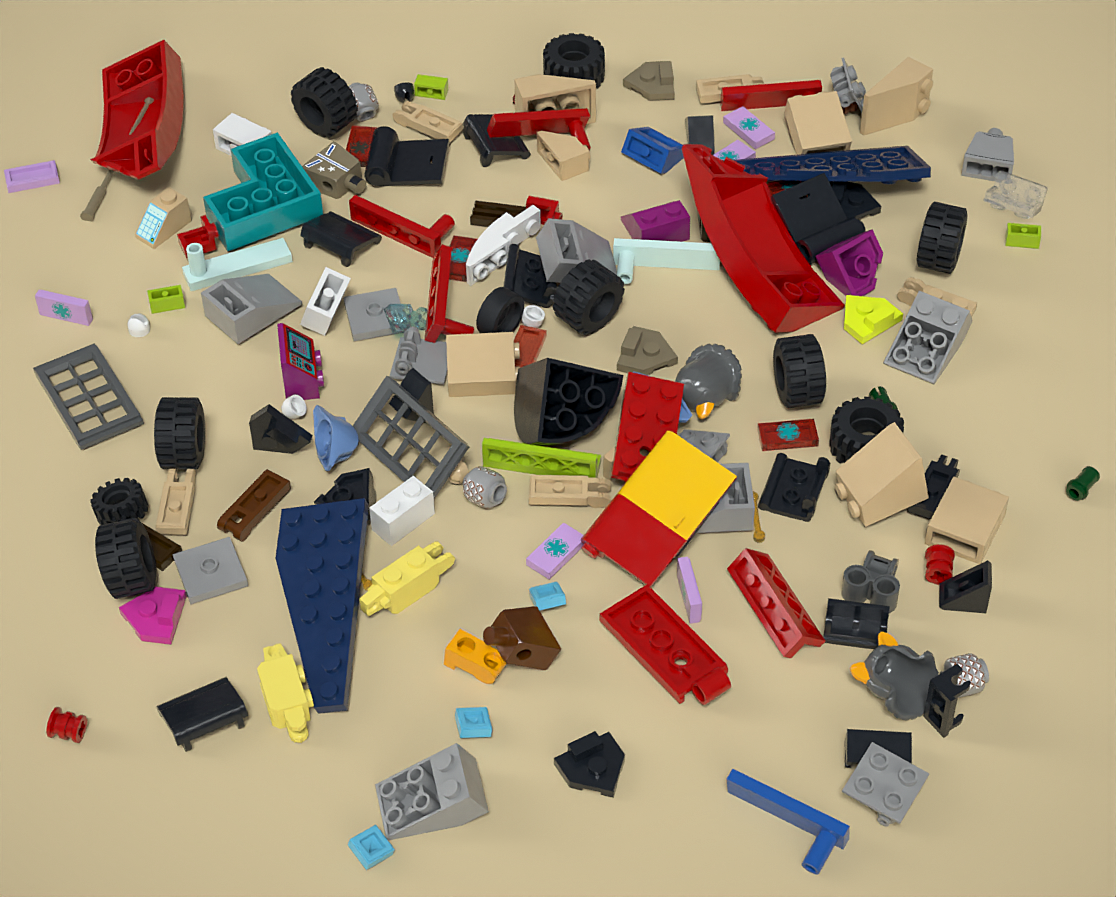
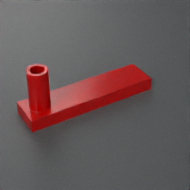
[720,80,822,111]
[487,108,591,150]
[349,195,455,259]
[424,244,474,343]

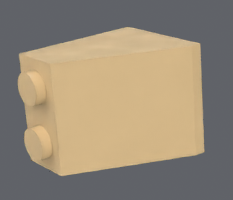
[835,422,928,527]

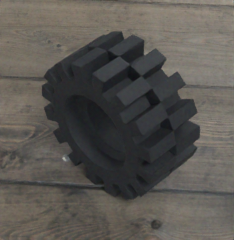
[90,478,148,525]

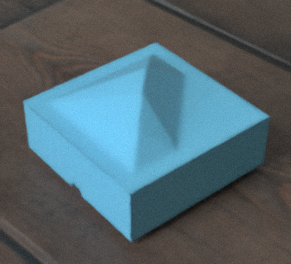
[529,582,566,611]
[455,707,492,738]
[348,825,395,870]

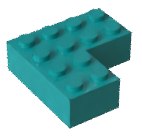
[203,132,323,251]

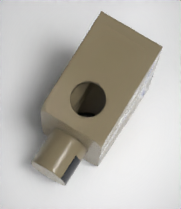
[302,141,366,199]

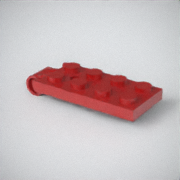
[610,372,684,485]
[599,584,731,705]

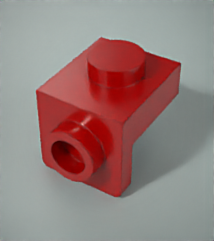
[526,196,563,225]
[177,215,219,259]

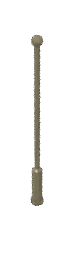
[80,97,154,222]

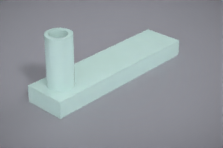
[182,238,293,291]
[613,238,720,284]

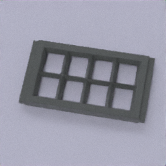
[33,343,144,450]
[353,376,469,498]

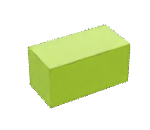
[414,74,449,100]
[1005,223,1041,249]
[147,285,185,314]

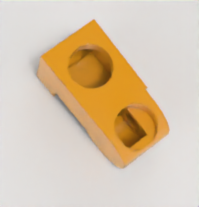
[444,629,507,684]

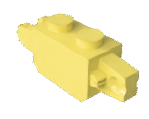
[359,541,456,616]
[257,643,314,743]

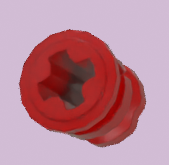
[925,544,955,585]
[46,707,88,743]

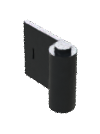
[364,126,450,186]
[771,173,866,264]

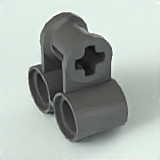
[841,550,900,613]

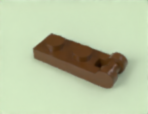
[217,469,291,542]

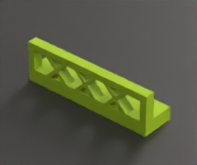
[482,438,601,478]

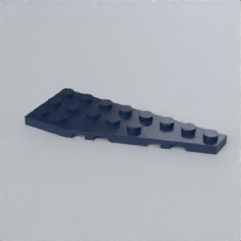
[734,145,931,184]
[275,498,369,714]

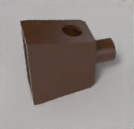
[483,606,561,670]

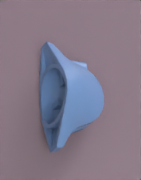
[313,405,359,471]

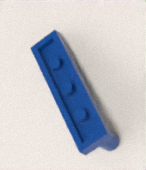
[727,769,850,875]

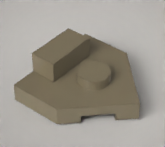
[623,61,675,101]
[617,326,678,375]

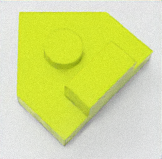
[844,295,903,344]

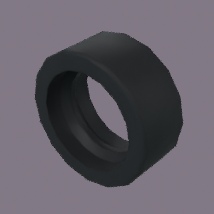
[476,287,524,333]

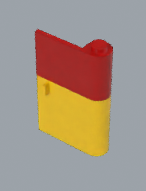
[581,431,737,587]

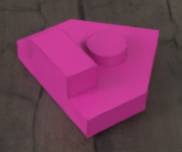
[119,587,187,645]

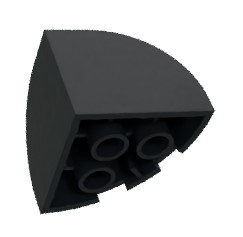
[514,358,624,445]

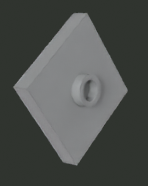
[343,288,407,341]
[173,537,248,605]

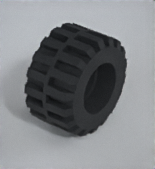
[543,33,605,88]
[291,67,358,138]
[917,201,968,274]
[553,259,625,335]
[773,334,826,408]
[829,396,904,464]
[154,397,205,469]
[95,517,156,599]

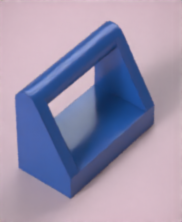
[621,127,684,174]

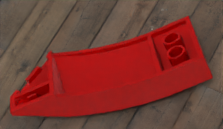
[90,40,183,180]
[682,144,845,333]

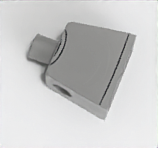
[961,128,1014,184]

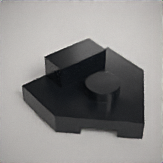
[832,181,881,220]
[249,404,313,454]
[314,468,376,520]
[554,731,625,798]

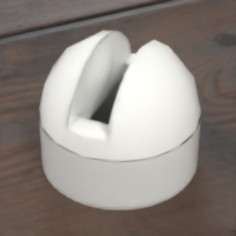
[522,305,545,329]
[127,313,150,337]
[281,395,307,419]

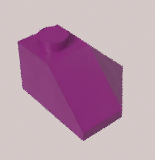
[816,229,884,296]

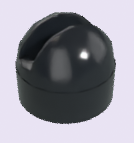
[394,82,414,103]

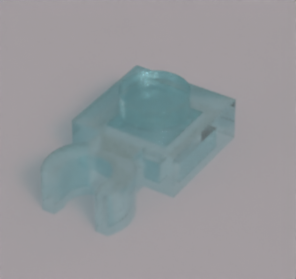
[384,304,427,333]

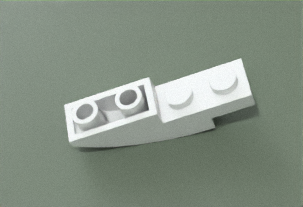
[466,205,541,286]

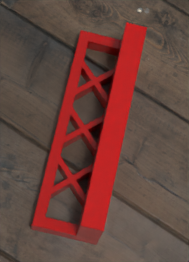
[727,548,825,658]

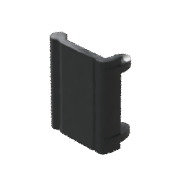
[463,114,531,167]
[300,211,382,267]
[503,244,557,308]
[758,453,831,522]
[156,677,248,752]

